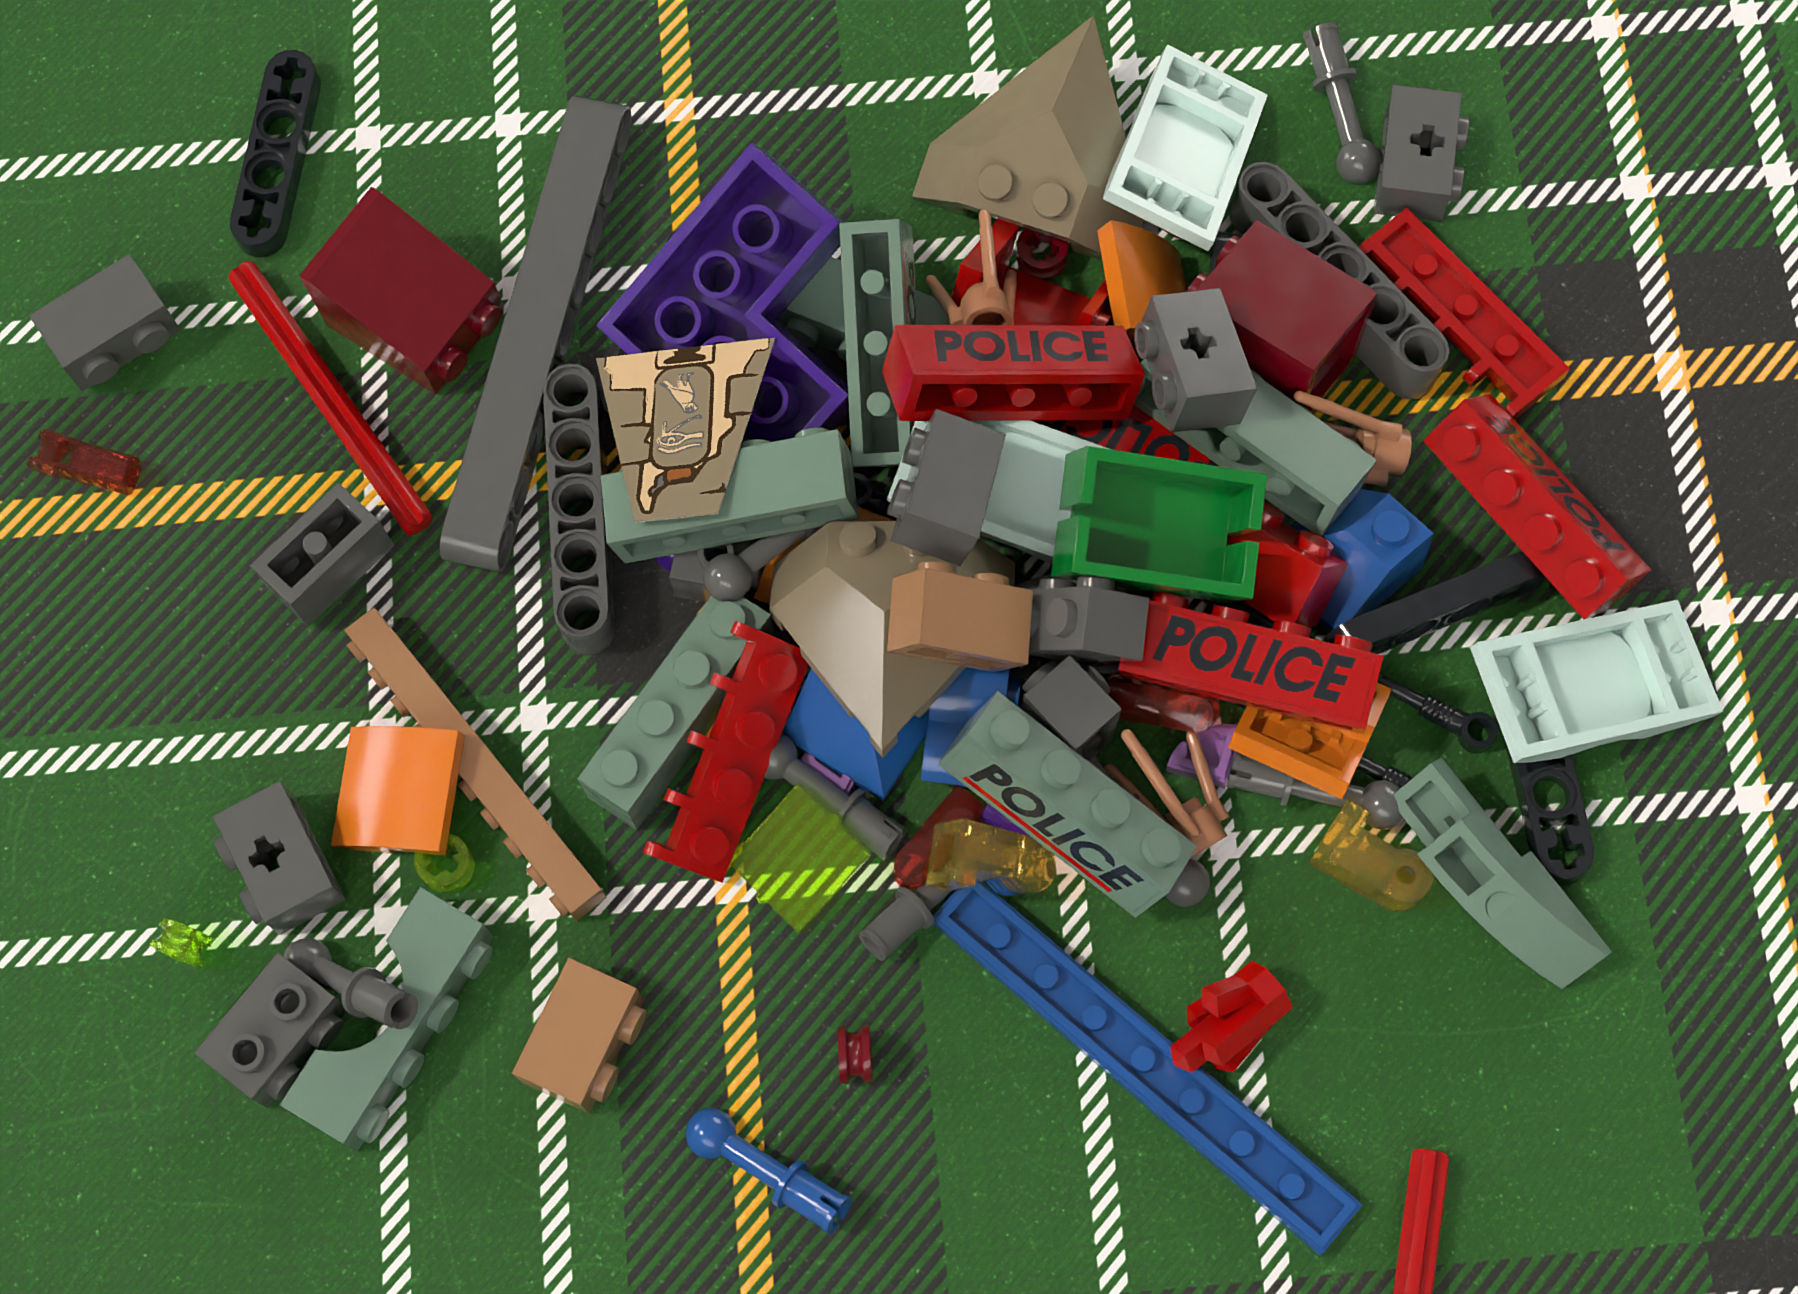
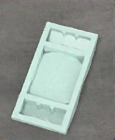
[1103,44,1267,251]
[887,420,1112,564]
[1470,600,1723,763]

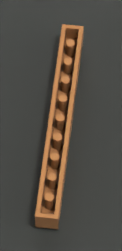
[344,607,607,922]

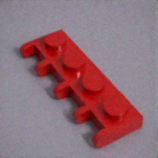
[1358,208,1570,420]
[643,621,809,883]

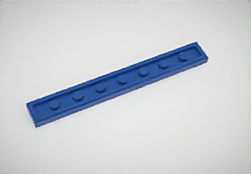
[933,873,1363,1256]

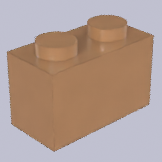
[887,561,1033,672]
[512,958,647,1114]

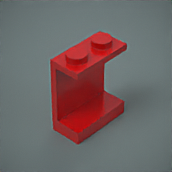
[951,219,1114,326]

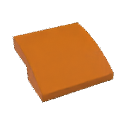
[1097,220,1187,340]
[1227,682,1392,799]
[331,726,465,856]

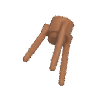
[925,209,1017,325]
[1293,391,1412,487]
[1104,729,1230,858]

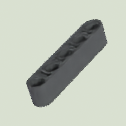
[1229,162,1449,399]
[543,364,616,655]

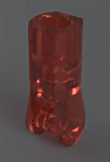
[27,430,141,496]
[1108,676,1220,733]
[893,785,985,891]

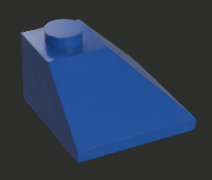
[1290,489,1434,632]
[782,668,930,801]

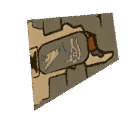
[596,337,775,523]

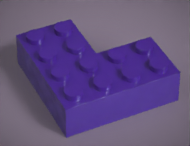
[596,143,849,442]

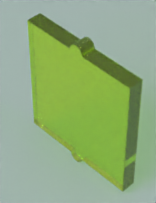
[730,783,872,933]

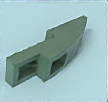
[1393,757,1612,989]

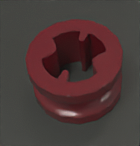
[1016,228,1068,281]
[838,1025,873,1084]

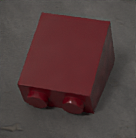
[299,186,504,395]
[1187,220,1378,413]

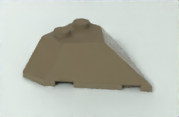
[912,15,1144,260]
[770,521,1015,758]

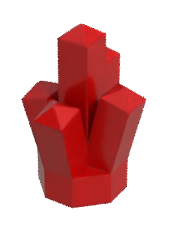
[1170,961,1293,1073]

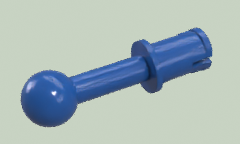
[685,1108,852,1235]

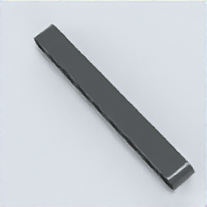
[440,96,632,572]

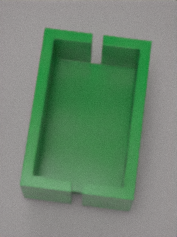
[1051,446,1267,603]

